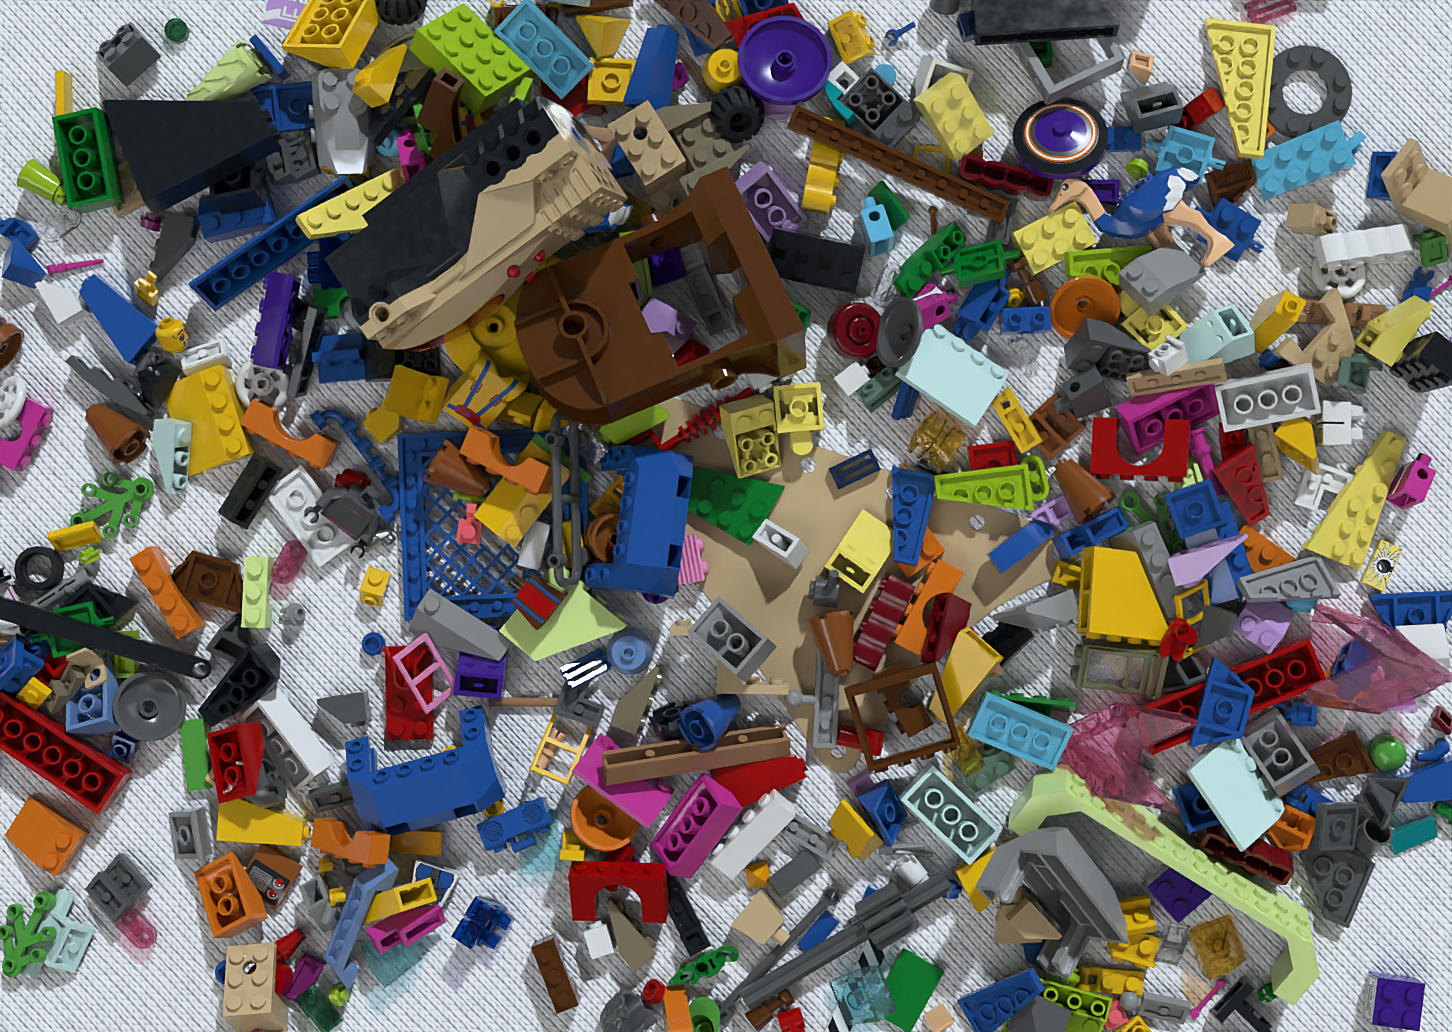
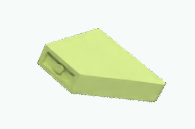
[499,567,628,661]

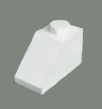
[35,281,90,327]
[752,519,810,569]

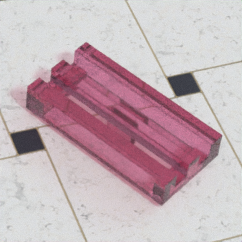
[1244,0,1297,24]

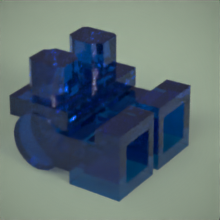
[307,234,345,290]
[451,895,515,950]

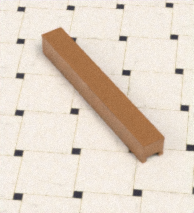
[601,723,791,786]

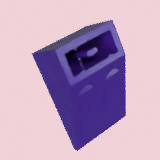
[454,625,509,699]

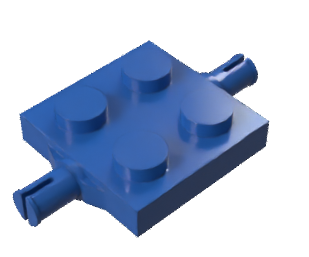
[1194,198,1264,262]

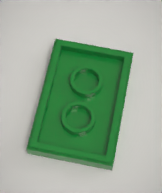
[868,947,944,1032]

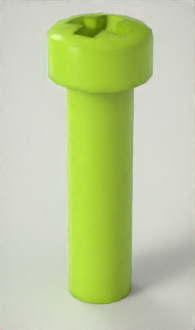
[453,491,486,504]

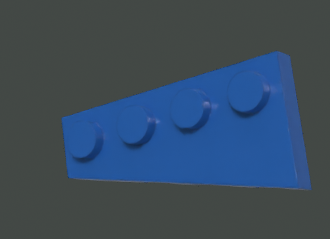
[892,466,935,567]
[957,967,1045,1032]

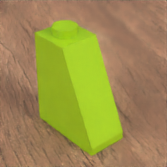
[597,404,670,445]

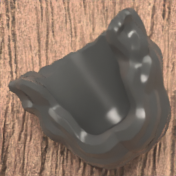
[600,988,657,1032]

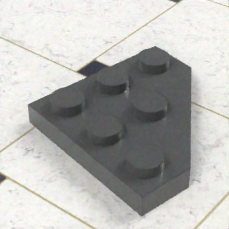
[1299,836,1376,928]

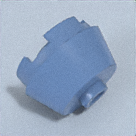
[606,628,653,675]

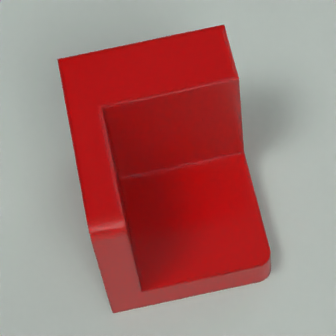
[674,338,710,367]

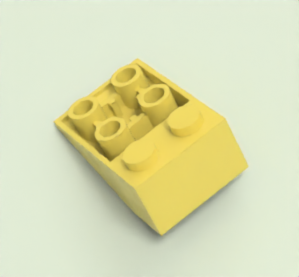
[1355,295,1434,367]
[719,394,781,479]
[823,509,894,593]

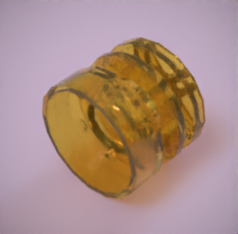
[906,411,968,474]

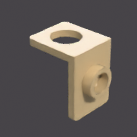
[66,648,108,689]

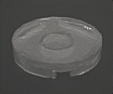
[532,856,571,904]

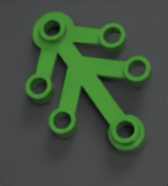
[410,99,435,165]
[70,472,154,539]
[1119,492,1185,557]
[0,891,57,977]

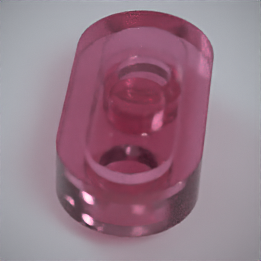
[271,540,308,584]
[115,908,157,949]

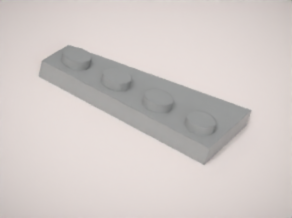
[1236,554,1342,603]

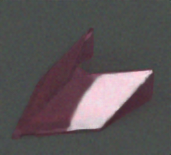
[1304,603,1452,714]
[1061,702,1198,815]

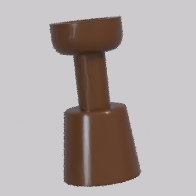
[1006,255,1048,306]
[745,989,795,1032]

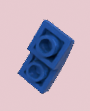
[107,729,141,764]

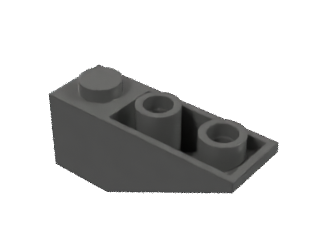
[148,211,200,283]

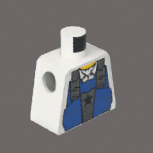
[412,857,462,908]

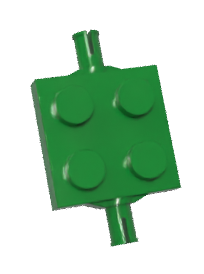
[940,240,1020,288]
[31,601,115,658]

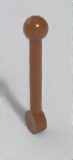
[928,206,937,237]

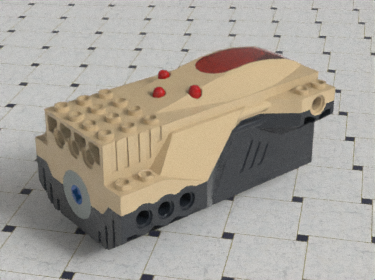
[325,95,628,352]

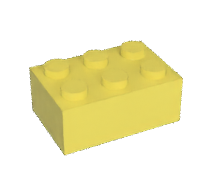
[913,72,995,161]
[1010,201,1097,278]

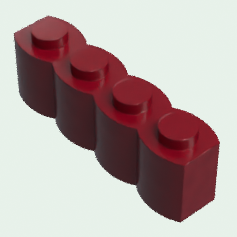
[956,155,1054,202]
[853,574,916,671]
[1199,824,1294,885]

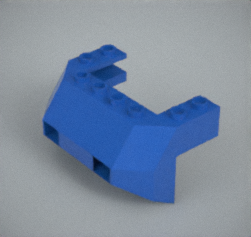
[585,445,693,599]
[345,705,507,837]

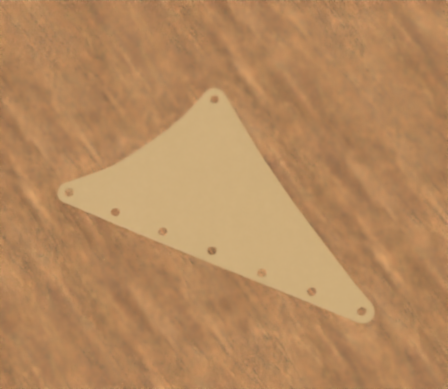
[533,381,1079,773]

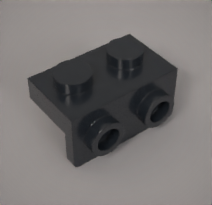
[982,621,1035,668]

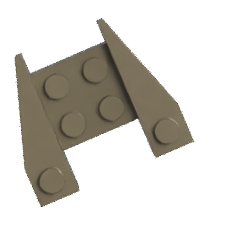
[639,102,750,203]

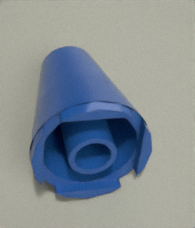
[678,694,741,751]

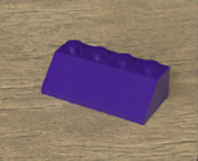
[250,271,302,370]

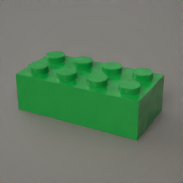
[52,107,125,214]

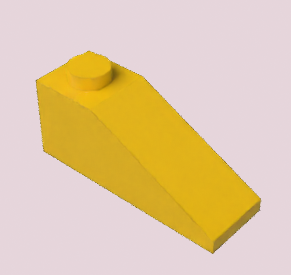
[352,44,408,108]

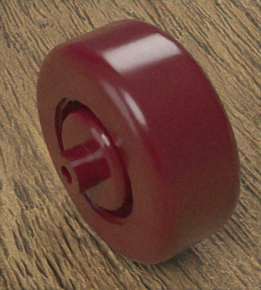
[827,302,881,359]

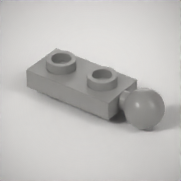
[1119,991,1191,1025]

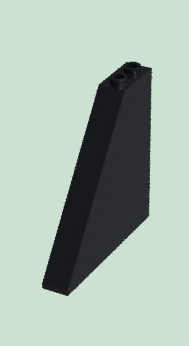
[971,0,1120,46]
[102,100,282,215]

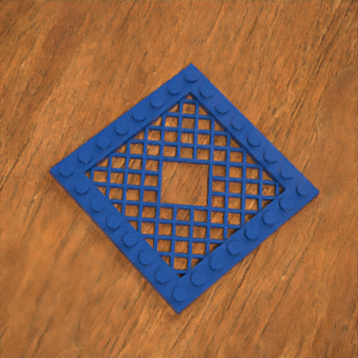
[397,426,592,621]

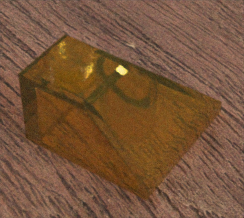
[1186,914,1247,980]

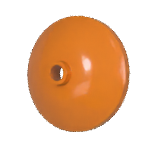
[1049,276,1121,340]
[570,785,639,852]

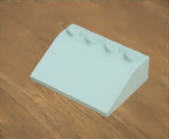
[895,324,1009,429]
[1186,738,1285,852]

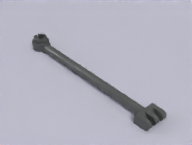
[714,885,841,1025]

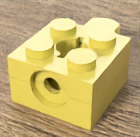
[1116,290,1188,361]
[773,382,825,456]

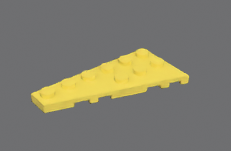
[1204,18,1276,159]
[295,165,411,239]
[1301,430,1406,571]

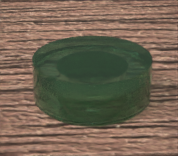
[164,18,190,43]

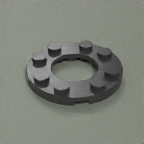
[1267,45,1352,139]

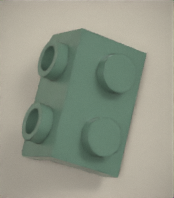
[1337,353,1383,394]
[856,366,902,413]
[956,743,1014,793]

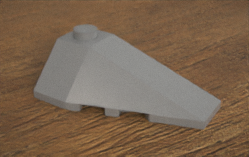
[409,589,512,661]

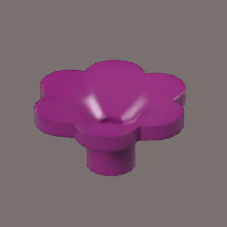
[672,62,688,91]

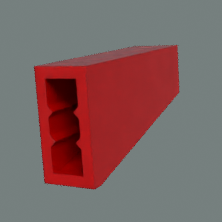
[709,754,808,808]

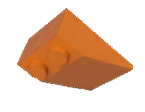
[5,795,90,876]
[194,852,268,938]

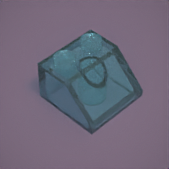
[361,939,427,988]
[829,965,897,1026]

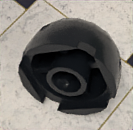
[649,701,693,742]

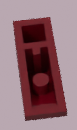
[920,593,972,663]

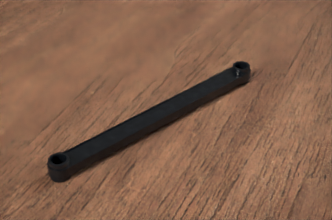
[0,596,212,680]

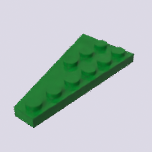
[688,466,785,546]

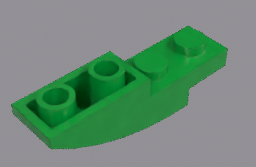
[892,221,967,298]

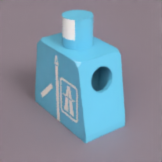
[860,197,894,257]

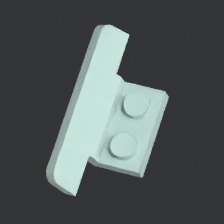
[23,889,95,980]

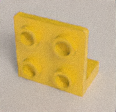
[383,365,449,425]

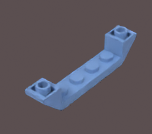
[324,858,399,989]

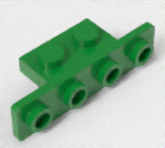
[980,690,1077,717]

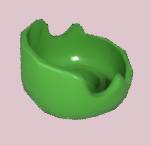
[1368,734,1407,772]

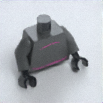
[304,484,379,559]

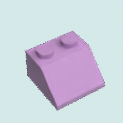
[1233,600,1294,655]

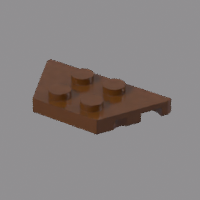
[171,550,243,614]

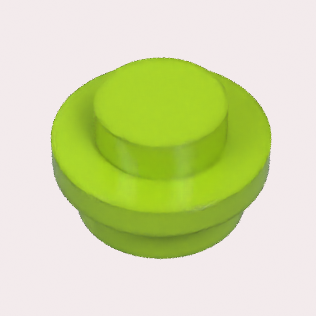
[1125,158,1149,179]
[77,546,101,566]
[329,982,350,1006]

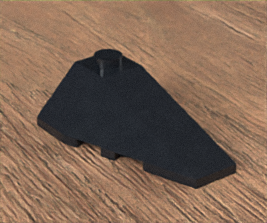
[197,643,281,727]

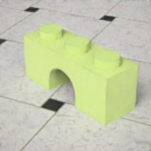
[241,557,275,628]

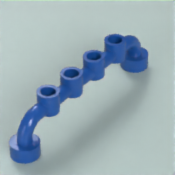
[310,409,400,525]

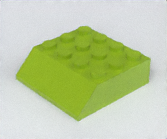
[409,3,537,115]

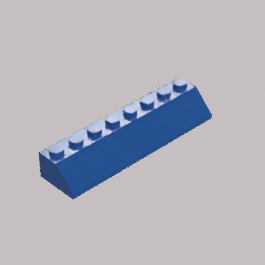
[188,174,356,311]

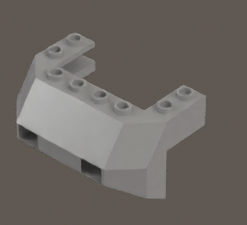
[976,827,1128,978]

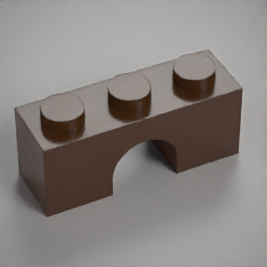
[873,661,933,738]
[531,933,581,1014]

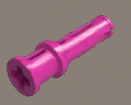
[1190,426,1224,496]

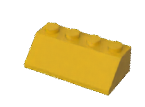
[473,441,570,548]

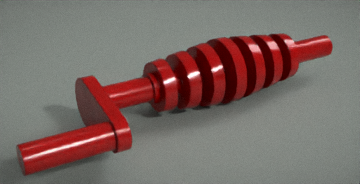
[622,387,754,450]

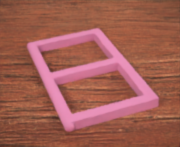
[393,633,455,714]

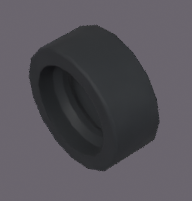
[14,546,65,591]

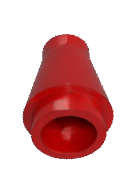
[274,927,307,962]

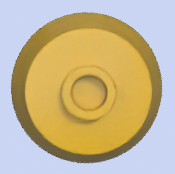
[702,48,744,93]

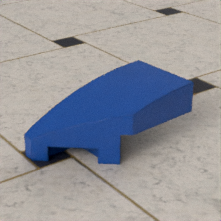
[0,217,42,252]

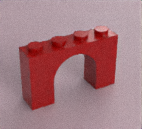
[1090,417,1191,483]
[568,861,669,923]

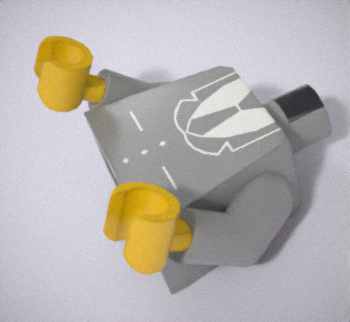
[299,858,346,933]

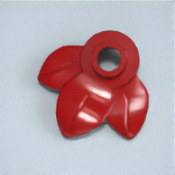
[1159,617,1197,662]

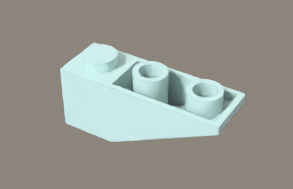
[152,418,192,494]

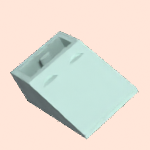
[1176,303,1255,364]

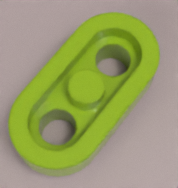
[1019,455,1049,501]

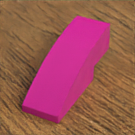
[366,905,446,955]

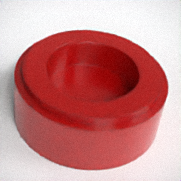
[643,979,665,1005]

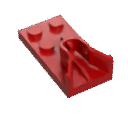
[381,645,435,740]

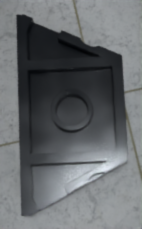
[371,68,436,146]
[59,582,138,629]

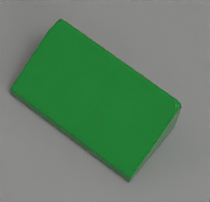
[868,181,910,231]

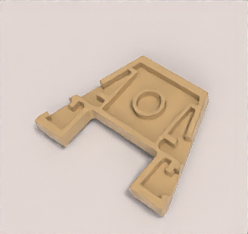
[1273,288,1358,387]

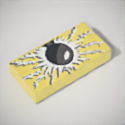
[1360,539,1403,592]

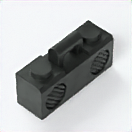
[218,452,284,530]

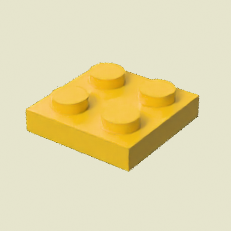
[587,57,636,106]

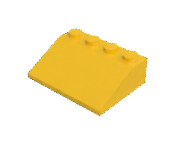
[281,0,381,69]
[165,364,256,477]

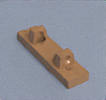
[1296,299,1386,328]

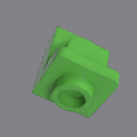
[1413,228,1448,268]

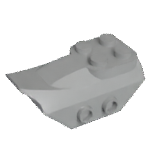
[308,68,376,175]

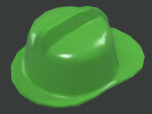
[689,997,720,1032]

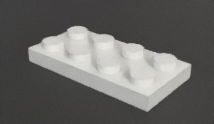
[267,465,359,568]

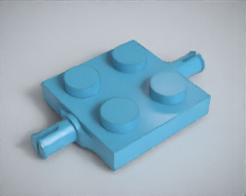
[1145,125,1226,184]

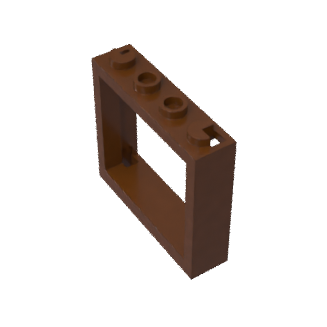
[844,662,961,773]

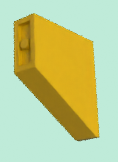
[1077,546,1168,647]

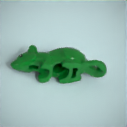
[668,945,739,986]

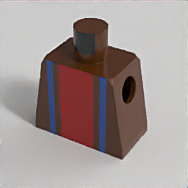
[508,573,568,630]

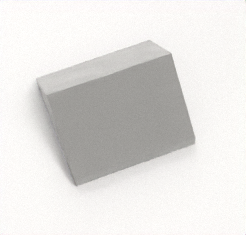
[168,806,212,859]

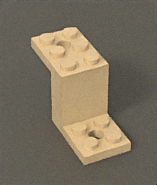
[607,100,688,216]
[1381,138,1452,253]
[670,619,789,695]
[222,942,289,1032]

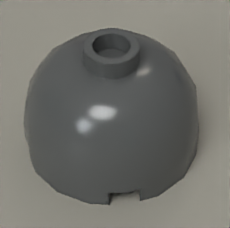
[245,759,287,808]

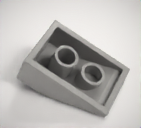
[1118,242,1206,316]
[992,589,1078,631]
[688,596,777,683]
[1240,707,1320,797]

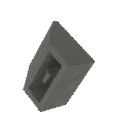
[96,22,161,87]
[1120,82,1184,134]

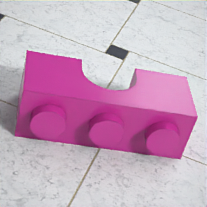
[0,397,54,472]

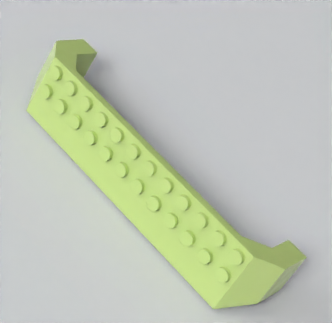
[1008,761,1320,1006]

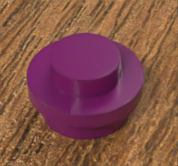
[140,212,161,232]

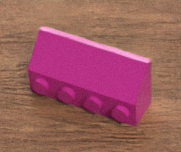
[1115,384,1220,455]
[571,733,675,829]
[650,773,743,879]

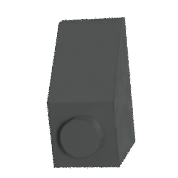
[317,691,372,727]

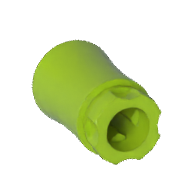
[16,159,67,207]

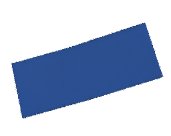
[797,910,840,951]

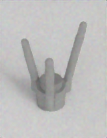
[878,820,933,857]

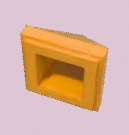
[745,861,771,889]

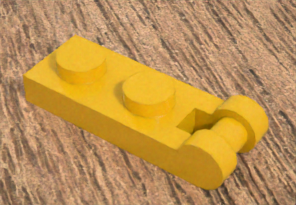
[991,386,1043,454]
[1077,965,1144,996]

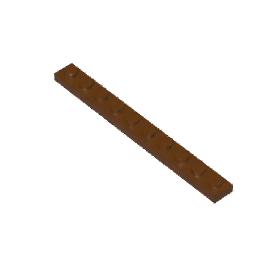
[787,105,1011,225]

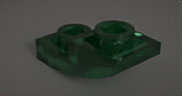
[294,984,344,1032]

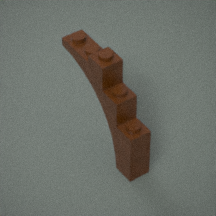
[416,67,465,159]

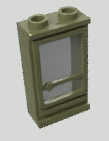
[1070,636,1169,699]

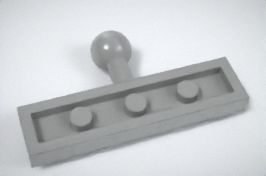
[784,653,840,749]

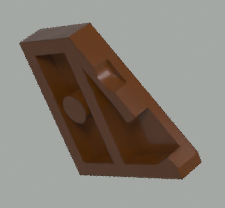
[1204,159,1257,208]

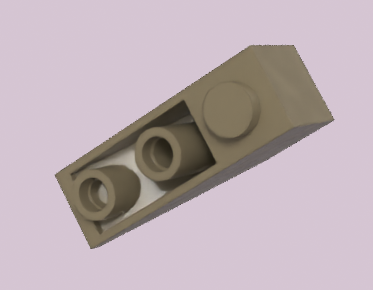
[609,665,663,735]
[607,896,658,972]

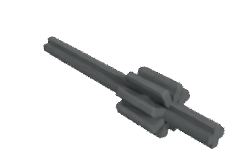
[739,871,953,1009]

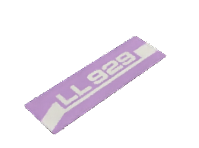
[263,0,306,29]

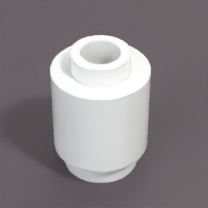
[895,854,929,888]

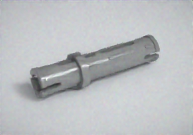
[29,568,94,610]

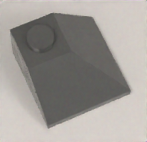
[1007,995,1071,1032]

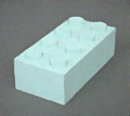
[898,763,1002,865]

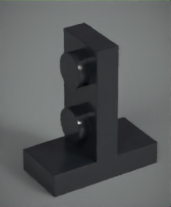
[1209,977,1273,1032]

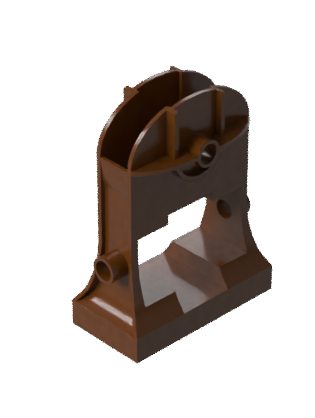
[514,166,807,426]

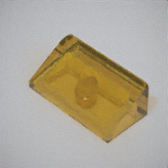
[946,724,986,778]

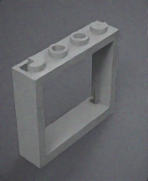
[1010,37,1125,106]

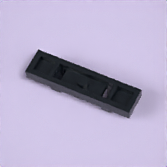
[282,305,328,398]

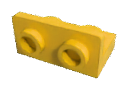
[827,10,876,66]
[1118,895,1157,936]
[1105,933,1160,970]

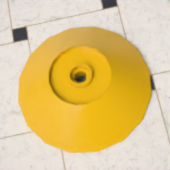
[444,283,529,377]

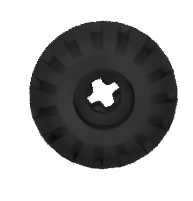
[375,0,428,26]
[708,85,765,144]

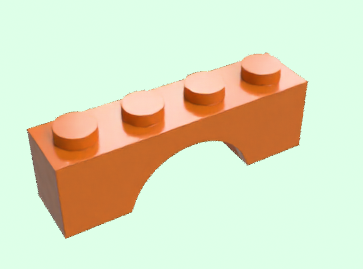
[240,397,341,470]
[459,427,552,496]
[129,546,206,639]
[892,559,964,655]
[311,818,390,868]

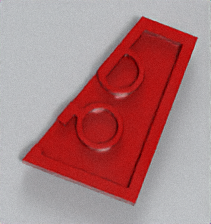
[725,2,805,48]
[1211,443,1270,527]

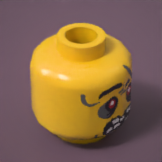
[155,317,190,353]

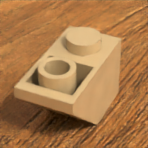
[1286,203,1338,236]
[1005,897,1063,940]

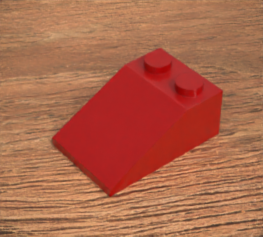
[207,722,265,804]

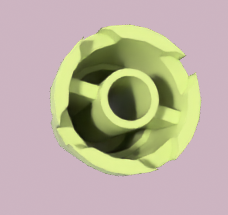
[184,39,272,101]

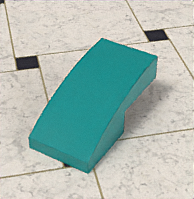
[824,80,856,129]

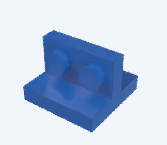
[312,333,365,384]
[1164,478,1227,539]
[0,633,44,695]

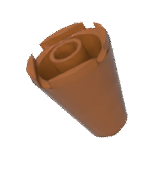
[85,404,151,466]
[422,439,491,497]
[1053,458,1116,524]
[807,610,854,678]

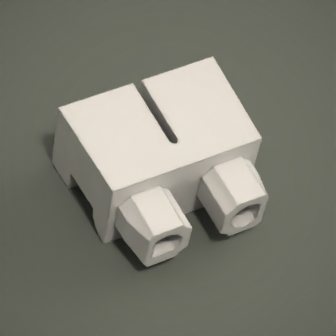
[1316,401,1363,447]

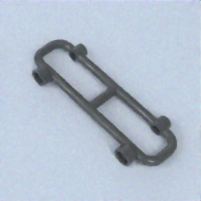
[544,411,592,588]

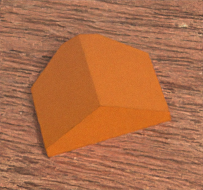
[1265,803,1316,852]

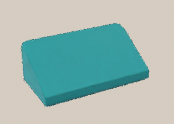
[1389,815,1438,855]

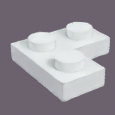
[1292,462,1354,511]

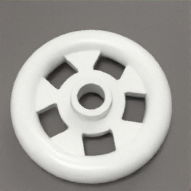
[1311,256,1366,299]
[235,359,291,408]
[0,376,26,429]

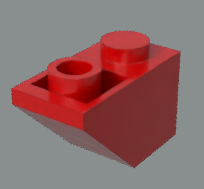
[1172,87,1225,131]

